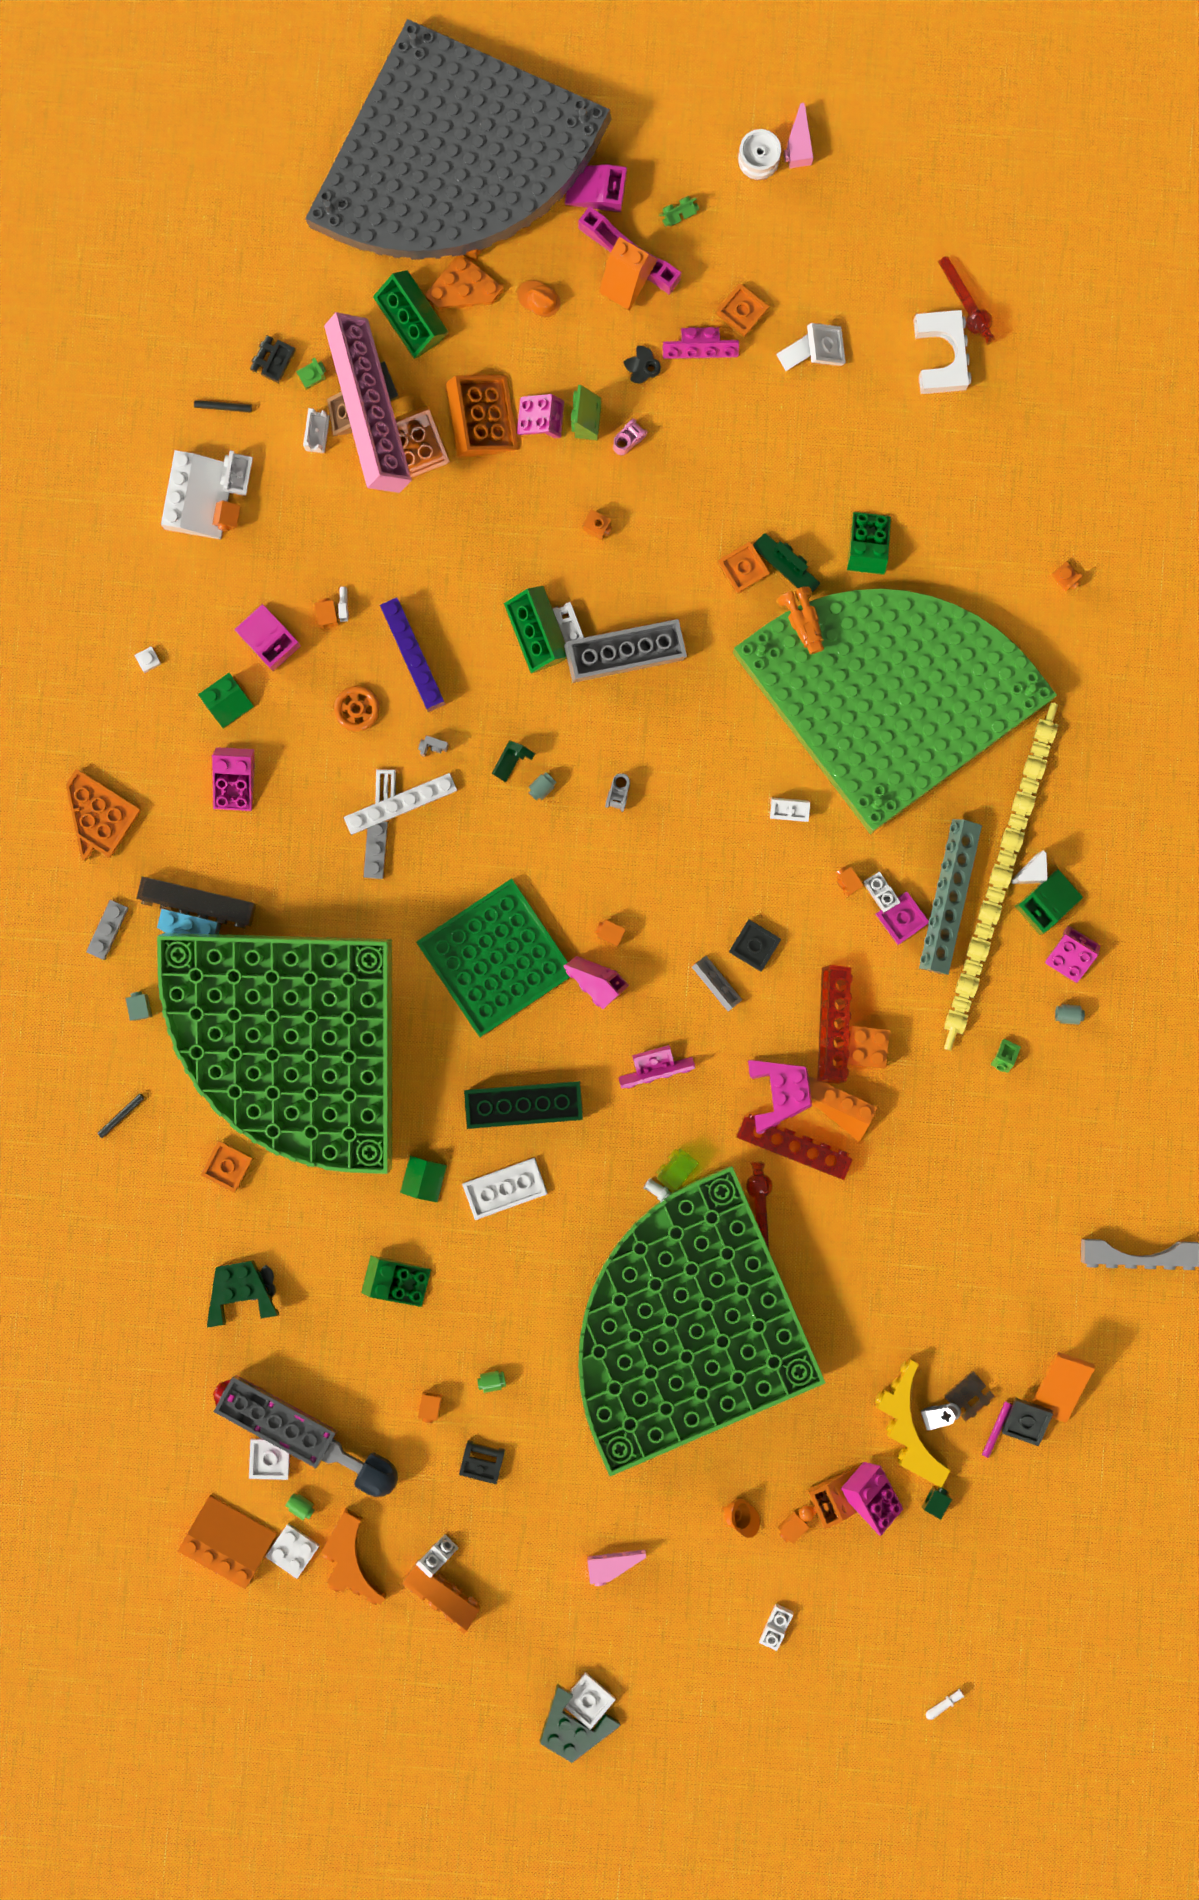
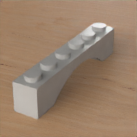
[1081,1239,1199,1270]

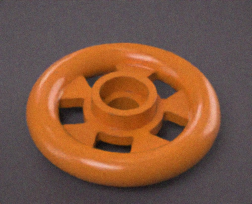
[334,686,380,731]

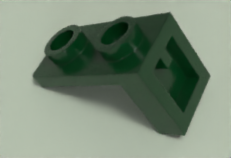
[492,740,536,782]

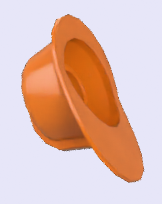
[517,280,561,317]
[722,1498,760,1538]

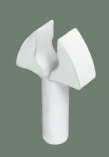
[338,586,348,622]

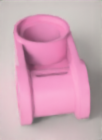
[613,418,648,455]

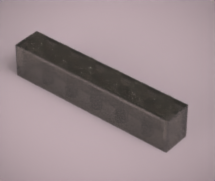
[136,876,257,929]

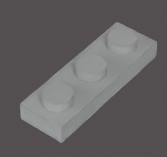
[363,822,388,879]
[86,900,129,960]
[692,956,742,1011]

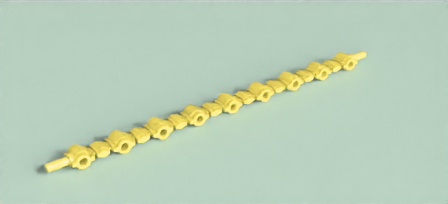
[944,703,1058,1051]

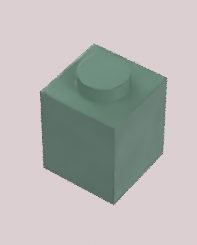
[125,991,152,1021]

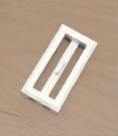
[375,770,396,804]

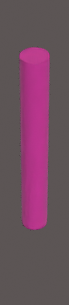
[982,1401,1012,1458]

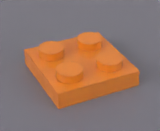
[716,283,769,338]
[717,541,770,594]
[201,1141,253,1193]

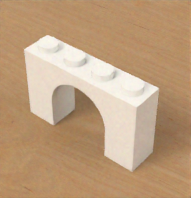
[914,310,971,394]

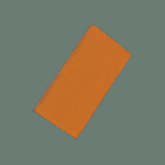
[1032,1352,1095,1423]

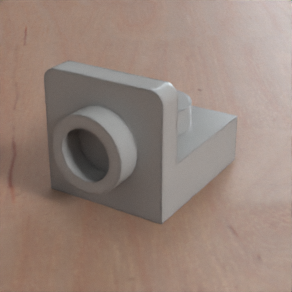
[418,736,449,757]

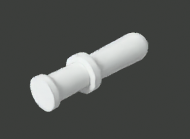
[926,1689,965,1720]

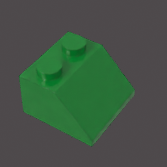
[198,673,254,729]

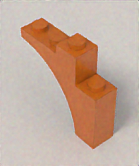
[321,1508,386,1605]

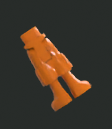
[777,587,824,655]

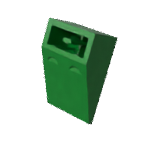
[847,512,891,575]
[1015,869,1083,935]
[361,1255,431,1307]

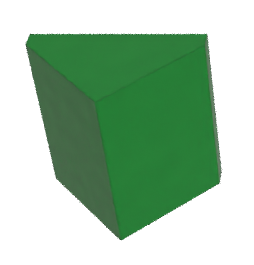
[400,1155,447,1202]

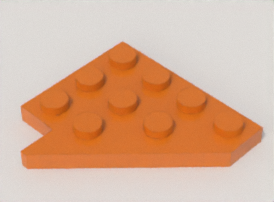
[66,769,142,862]

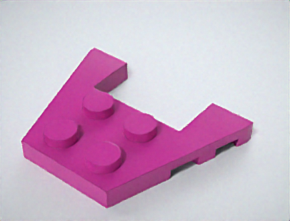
[748,1060,812,1134]

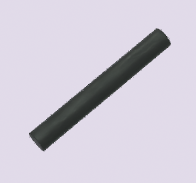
[194,400,252,412]
[97,1093,145,1138]

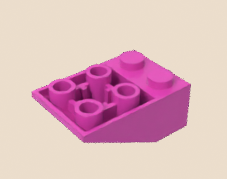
[565,165,627,213]
[234,604,301,671]
[212,747,255,811]
[563,956,629,1009]
[841,1462,903,1536]

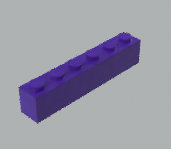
[380,597,445,712]

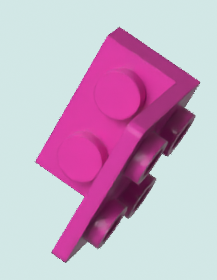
[517,394,564,438]
[1045,925,1100,983]

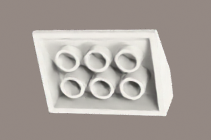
[161,450,229,539]

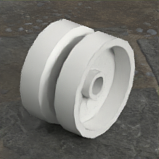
[738,129,781,180]

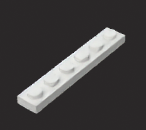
[344,773,457,835]

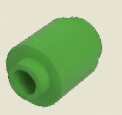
[477,1371,506,1393]
[285,1493,315,1520]

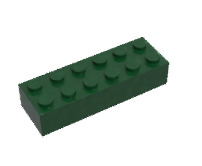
[464,1081,583,1129]

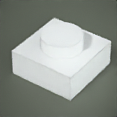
[135,646,161,673]

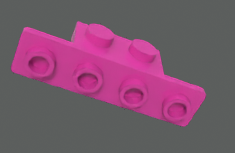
[663,327,739,359]
[618,1045,695,1088]

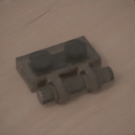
[944,1371,995,1422]

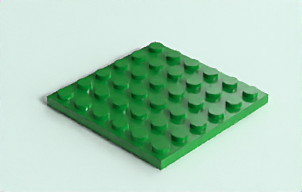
[416,878,570,1038]

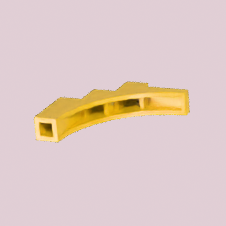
[875,1358,951,1488]

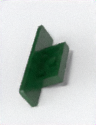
[753,533,820,593]

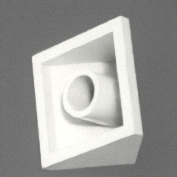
[1010,850,1047,884]

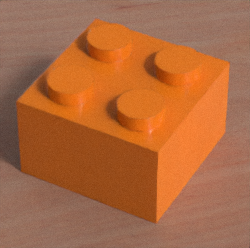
[845,1026,890,1069]

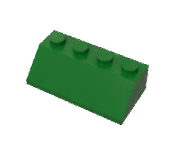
[373,270,449,359]
[504,586,567,673]

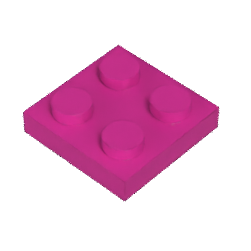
[875,892,929,945]

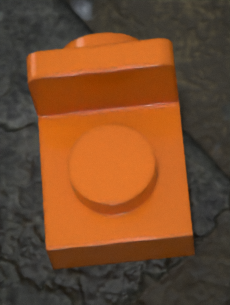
[1051,561,1083,592]

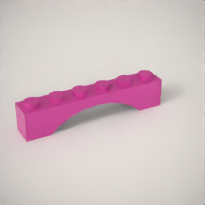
[578,206,681,295]

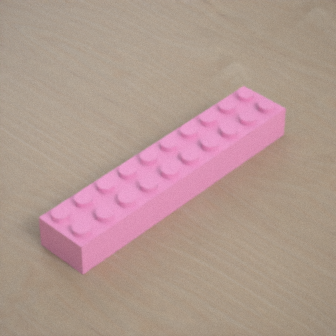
[324,312,412,493]

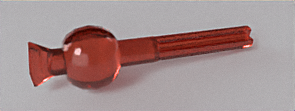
[938,256,995,345]
[746,1161,773,1250]

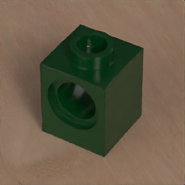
[921,1486,952,1520]

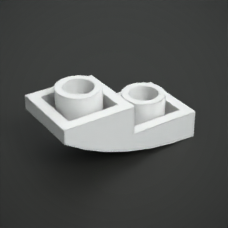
[776,334,811,371]
[863,872,900,913]
[416,1535,459,1578]
[759,1604,793,1651]

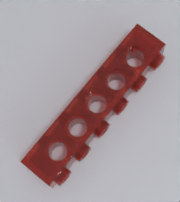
[817,965,853,1084]
[735,1114,853,1180]

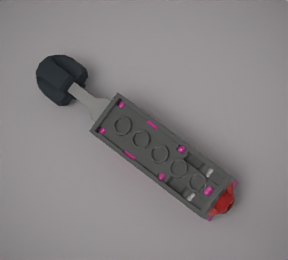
[213,1375,398,1497]

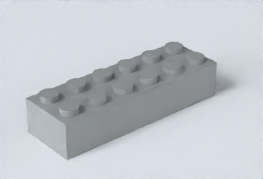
[564,619,687,683]

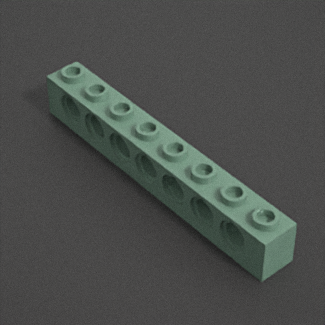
[919,819,982,975]

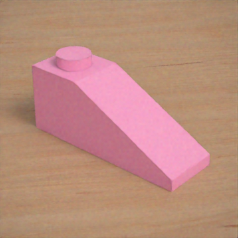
[784,103,813,168]
[587,1550,646,1586]

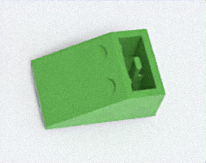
[571,385,601,440]

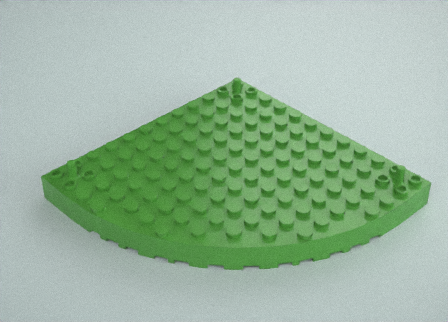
[733,589,1057,835]
[157,933,392,1174]
[578,1166,825,1477]

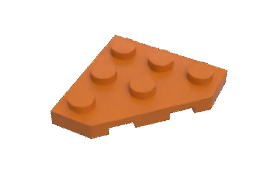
[424,255,504,310]

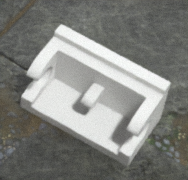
[303,408,330,453]
[770,797,810,822]

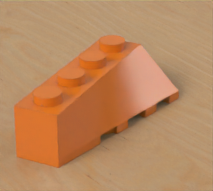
[809,1076,878,1142]
[402,1561,480,1634]

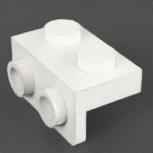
[220,450,253,496]

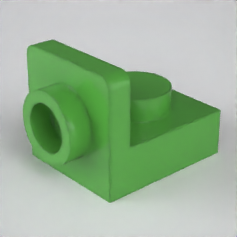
[296,358,326,390]
[991,1039,1021,1073]

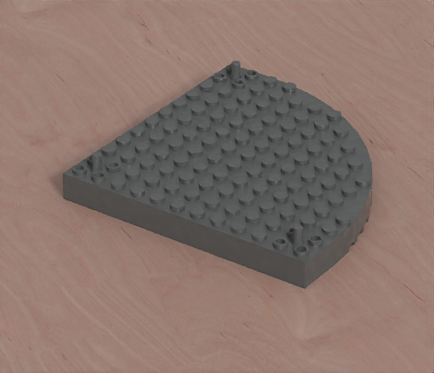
[305,19,611,260]

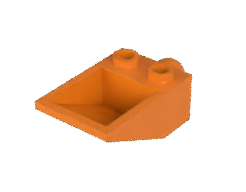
[799,1466,859,1529]

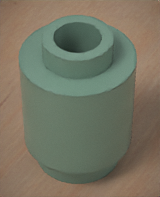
[528,772,557,801]
[1055,1004,1085,1025]

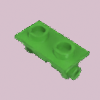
[658,196,699,227]

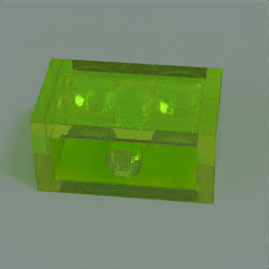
[656,1148,699,1192]

